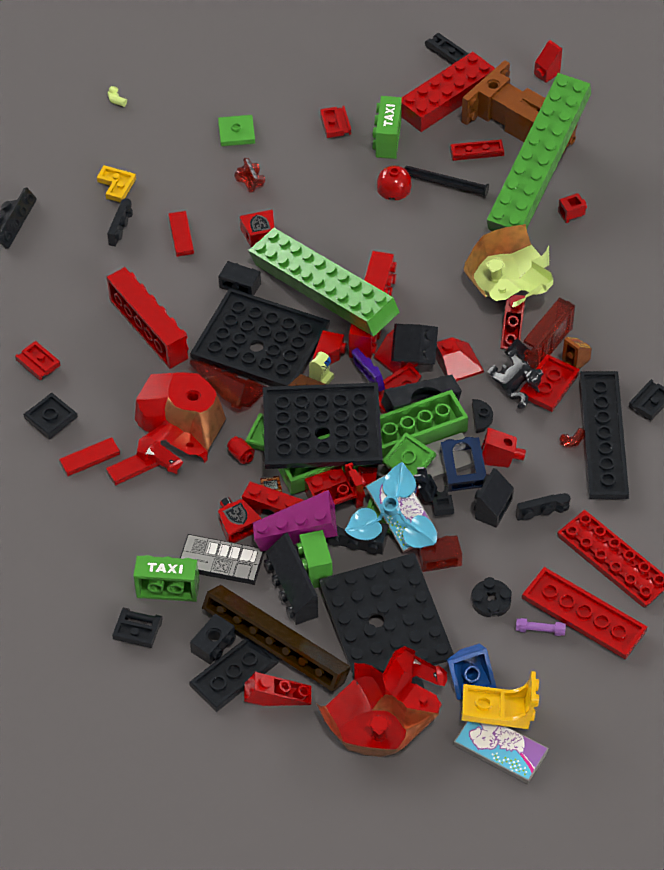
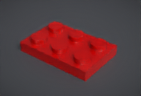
[519,354,580,412]

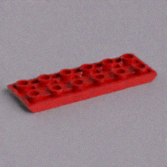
[557,510,664,607]

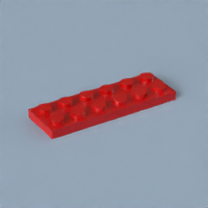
[522,567,648,659]

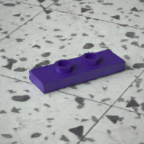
[352,348,385,392]

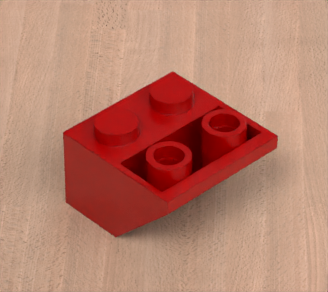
[304,466,356,505]

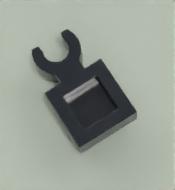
[414,467,438,502]
[432,486,454,516]

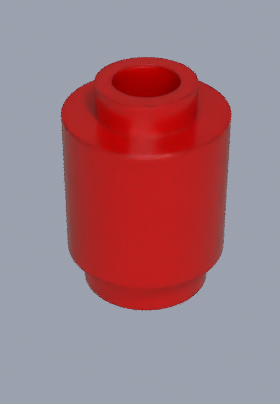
[227,436,255,464]

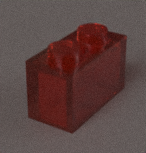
[418,535,462,572]

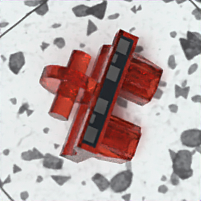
[234,158,265,192]

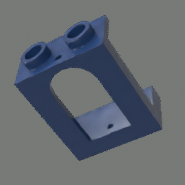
[440,436,486,492]

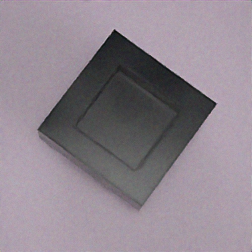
[504,338,531,359]

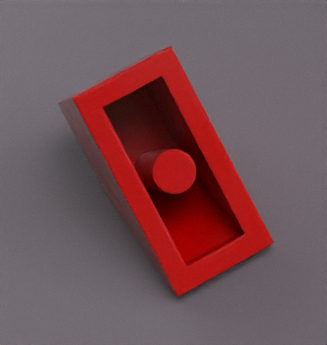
[534,40,562,83]
[313,330,347,364]

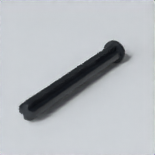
[404,166,489,198]

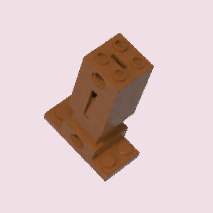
[461,60,577,153]

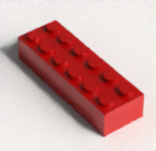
[402,51,495,132]
[349,251,397,359]
[107,267,189,369]

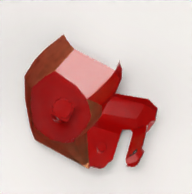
[135,372,226,474]
[316,646,448,757]

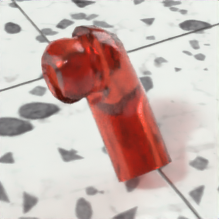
[559,428,585,448]

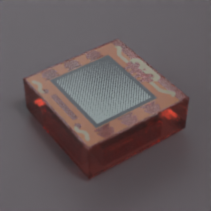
[260,476,282,492]

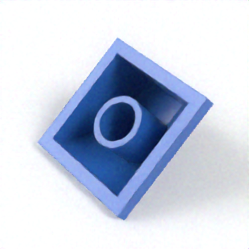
[447,643,496,700]

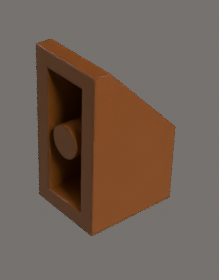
[562,337,592,369]

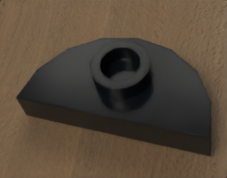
[472,399,493,433]

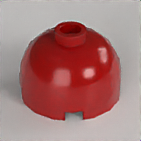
[377,166,412,200]

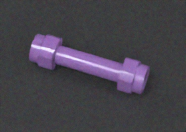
[516,618,566,636]

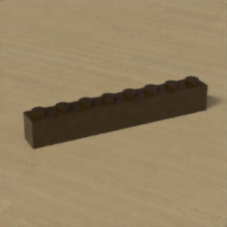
[202,584,351,691]

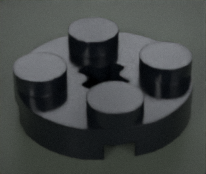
[471,577,512,617]

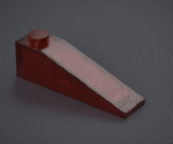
[189,360,267,409]

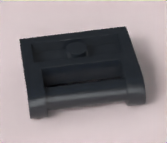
[112,607,163,648]

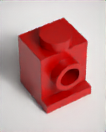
[558,193,587,223]

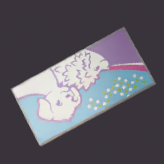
[365,474,438,553]
[454,721,549,784]

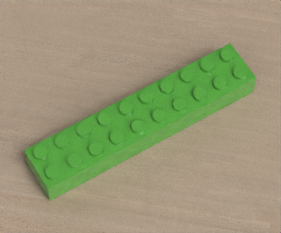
[487,73,591,231]
[248,228,400,337]
[278,390,468,495]

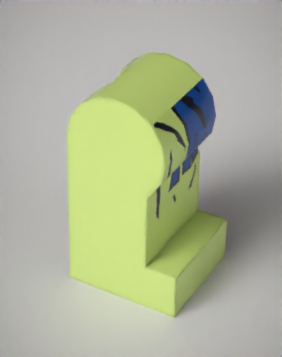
[309,352,334,384]

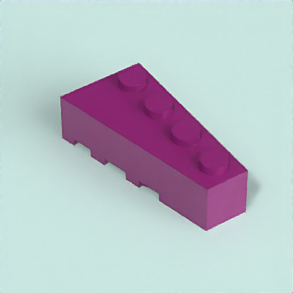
[253,490,338,552]

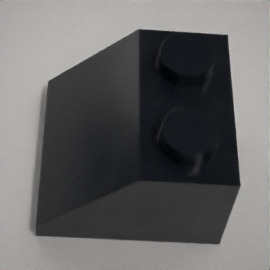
[392,323,438,365]

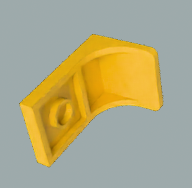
[461,671,539,729]

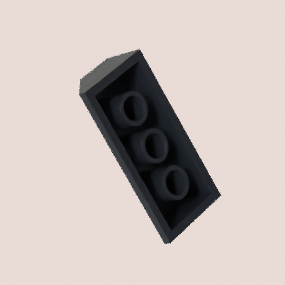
[264,533,318,625]

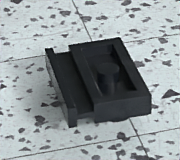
[629,379,664,421]

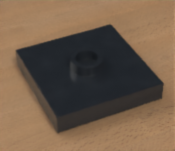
[23,392,78,439]

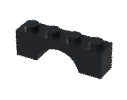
[381,375,462,413]
[325,523,388,555]

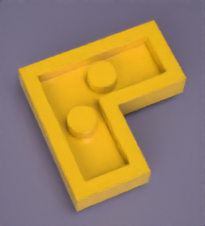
[97,165,136,203]

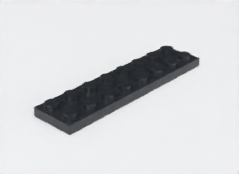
[580,371,629,499]

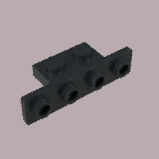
[0,187,37,249]

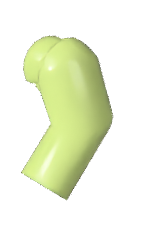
[107,86,127,107]

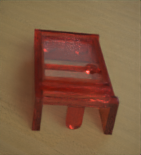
[523,297,575,369]

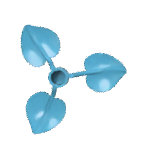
[345,462,437,548]

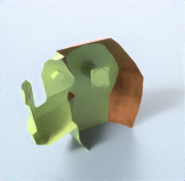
[463,224,553,307]

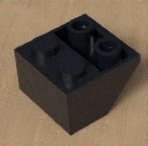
[474,468,514,528]

